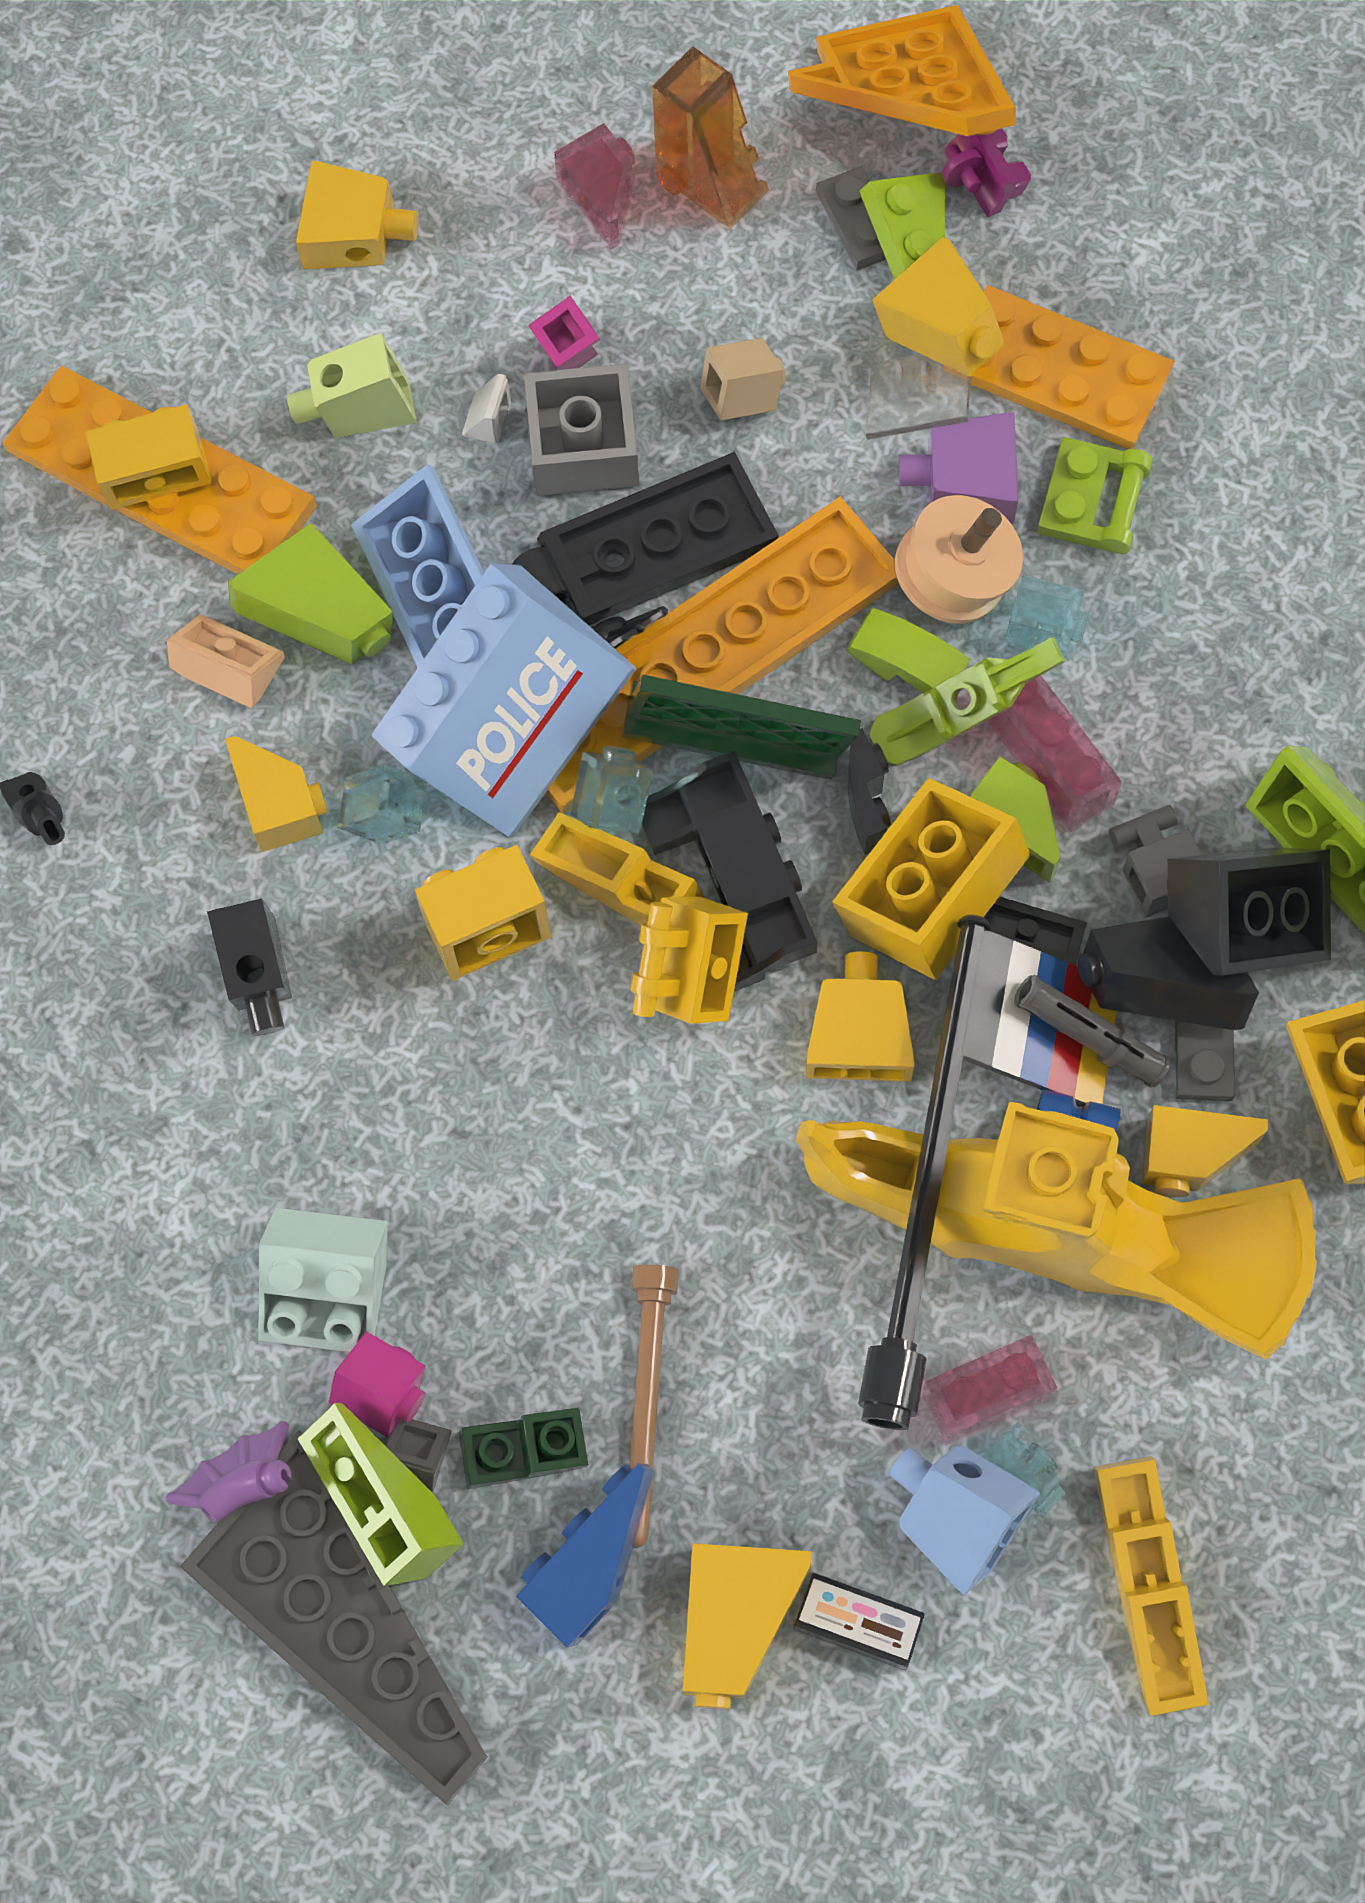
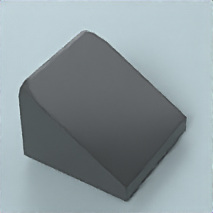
[384,1419,452,1493]

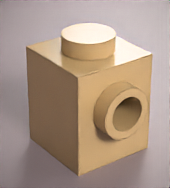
[700,338,786,421]

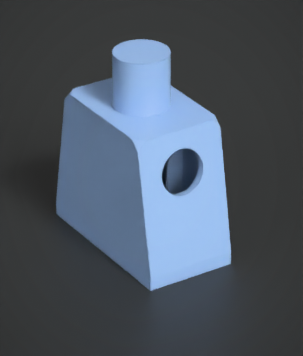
[889,1446,1040,1596]

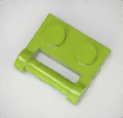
[1037,437,1153,555]

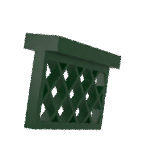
[622,675,861,780]

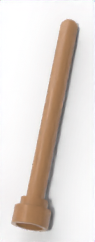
[630,1264,679,1548]

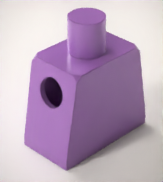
[898,412,1018,524]

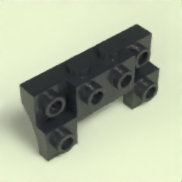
[634,751,818,991]

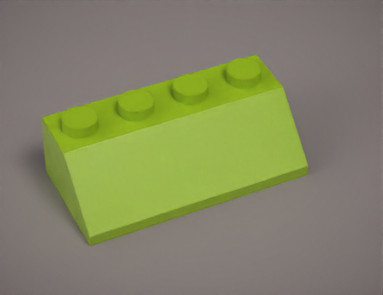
[1245,745,1365,934]

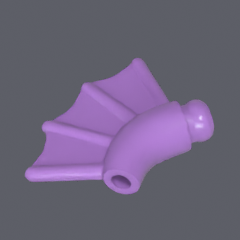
[166,1421,291,1523]

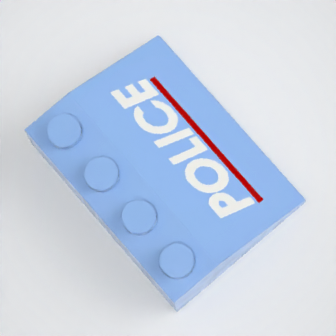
[371,563,636,837]

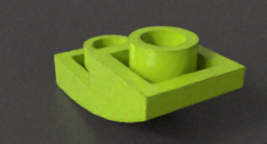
[845,608,971,694]

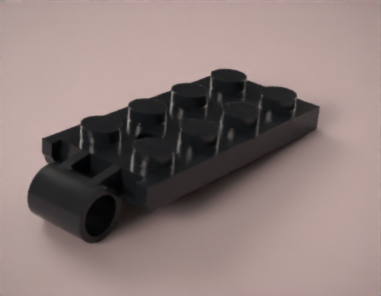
[512,452,779,626]

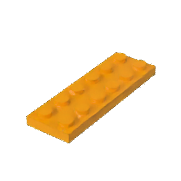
[3,365,317,575]

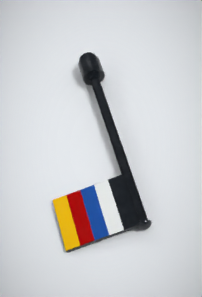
[858,914,1117,1430]

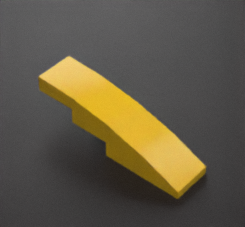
[1093,1456,1209,1716]

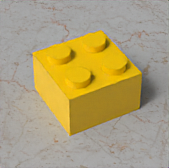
[414,844,552,981]

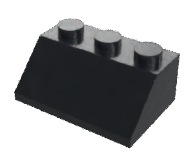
[1167,848,1331,976]

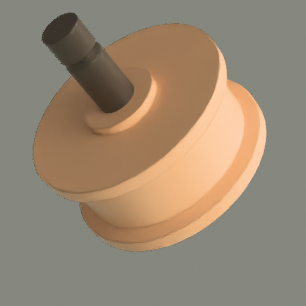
[895,495,1023,624]

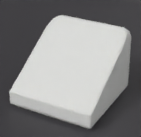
[462,374,511,443]

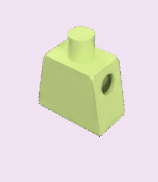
[287,333,417,438]

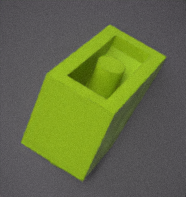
[970,756,1061,883]

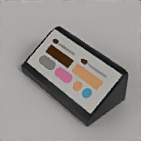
[793,1572,925,1671]

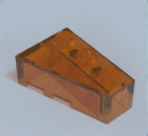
[652,46,769,230]

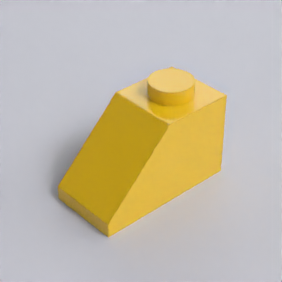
[225,736,328,852]
[1141,1105,1268,1197]

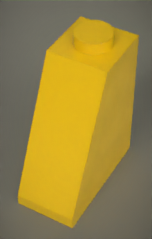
[872,237,1005,376]
[683,1543,812,1710]

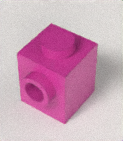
[329,1331,426,1438]

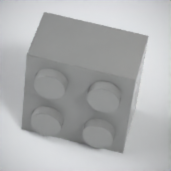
[524,363,640,496]

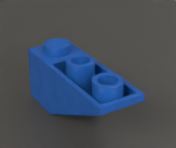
[516,1463,654,1648]

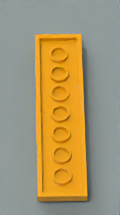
[546,496,899,814]

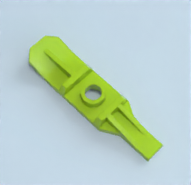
[869,637,1065,766]

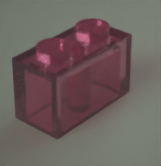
[921,1334,1057,1446]

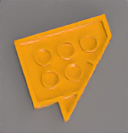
[788,5,1016,136]

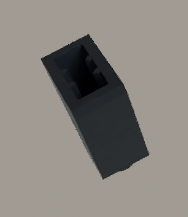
[1078,916,1259,1030]

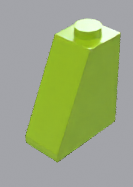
[228,523,393,665]

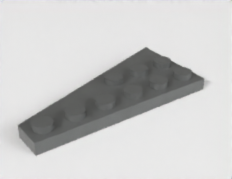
[180,1430,488,1805]

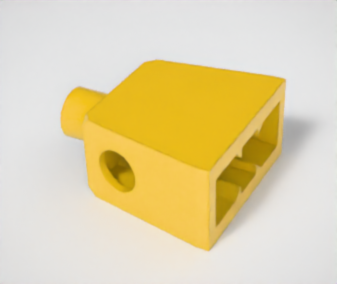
[296,161,419,269]
[806,951,914,1082]

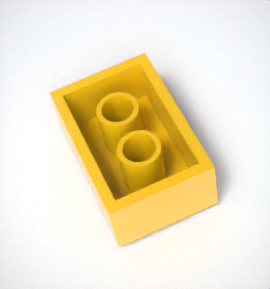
[832,778,1031,980]

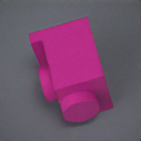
[528,295,600,370]

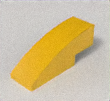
[530,812,705,925]

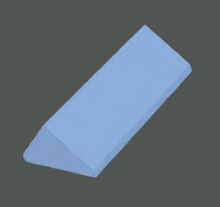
[351,464,484,667]

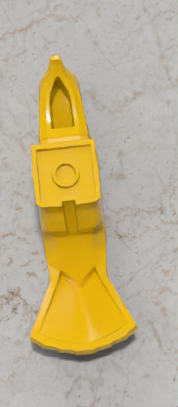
[795,1101,1317,1360]

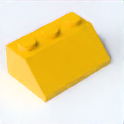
[1286,1000,1365,1184]

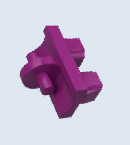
[942,128,1031,217]

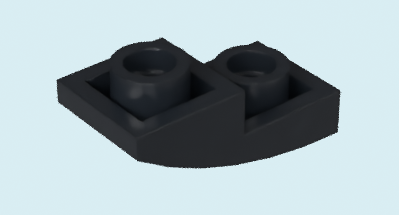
[848,728,891,855]

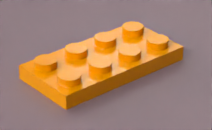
[944,285,1175,449]

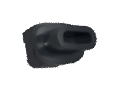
[0,772,65,845]

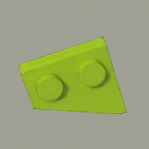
[859,172,945,280]

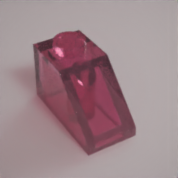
[554,123,635,249]

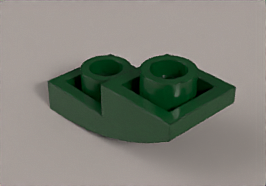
[458,1407,589,1489]

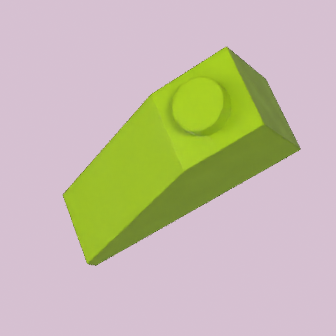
[298,1403,464,1586]

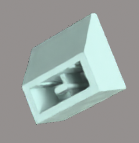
[258,1208,388,1352]

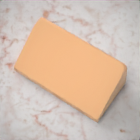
[167,614,284,708]

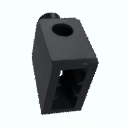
[207,898,292,1036]

